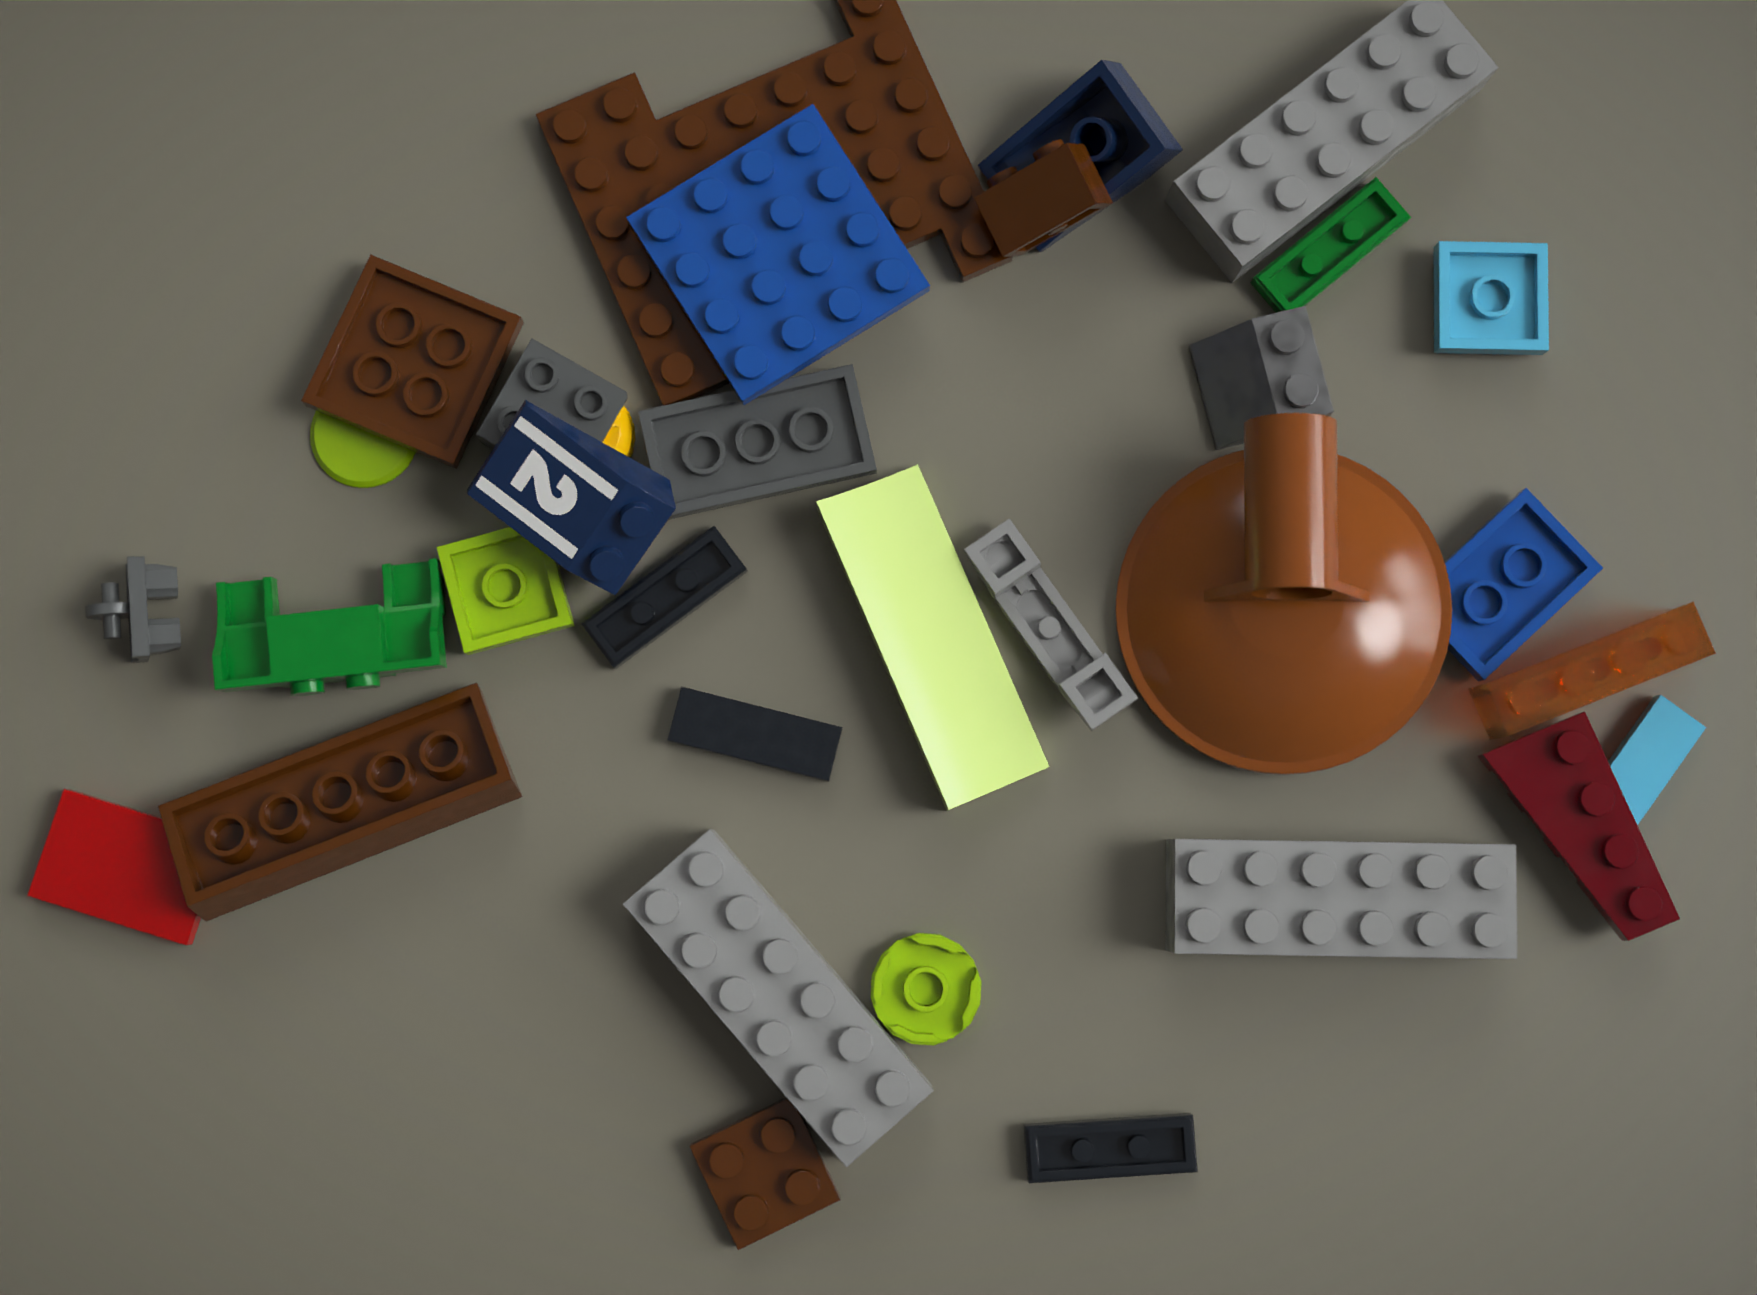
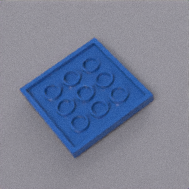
[626,104,930,405]

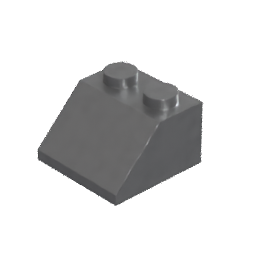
[1189,306,1334,450]

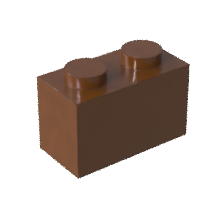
[974,139,1113,257]

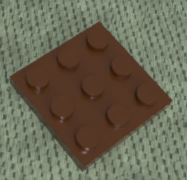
[301,254,524,469]

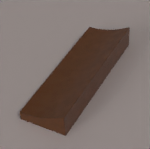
[158,682,523,922]

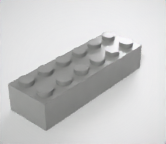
[1165,0,1499,283]
[623,829,933,1168]
[1165,839,1517,959]

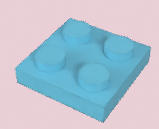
[1433,241,1549,355]

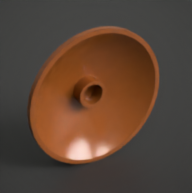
[1116,413,1452,775]

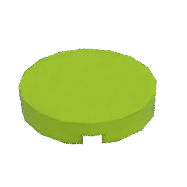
[870,933,981,1045]

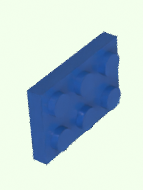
[1445,488,1603,682]

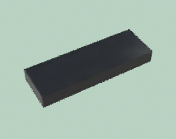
[582,526,748,669]
[667,686,843,782]
[1023,1113,1198,1183]

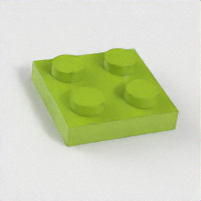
[436,527,575,655]

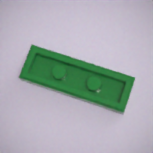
[1250,177,1411,313]

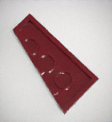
[1478,711,1680,941]

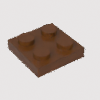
[690,1097,841,1250]

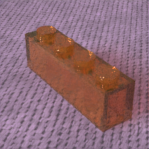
[1469,602,1716,740]

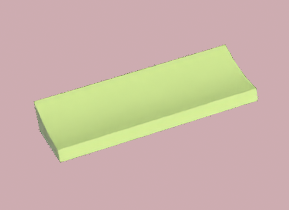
[816,464,1049,811]

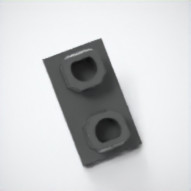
[85,556,181,663]

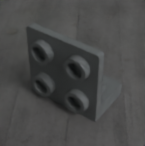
[476,338,628,450]

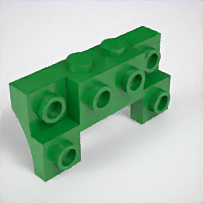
[212,558,447,696]

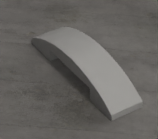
[964,519,1138,731]

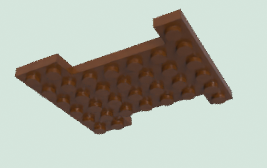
[536,0,1013,406]

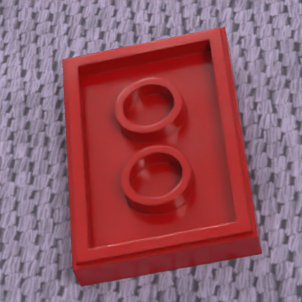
[27,789,201,945]

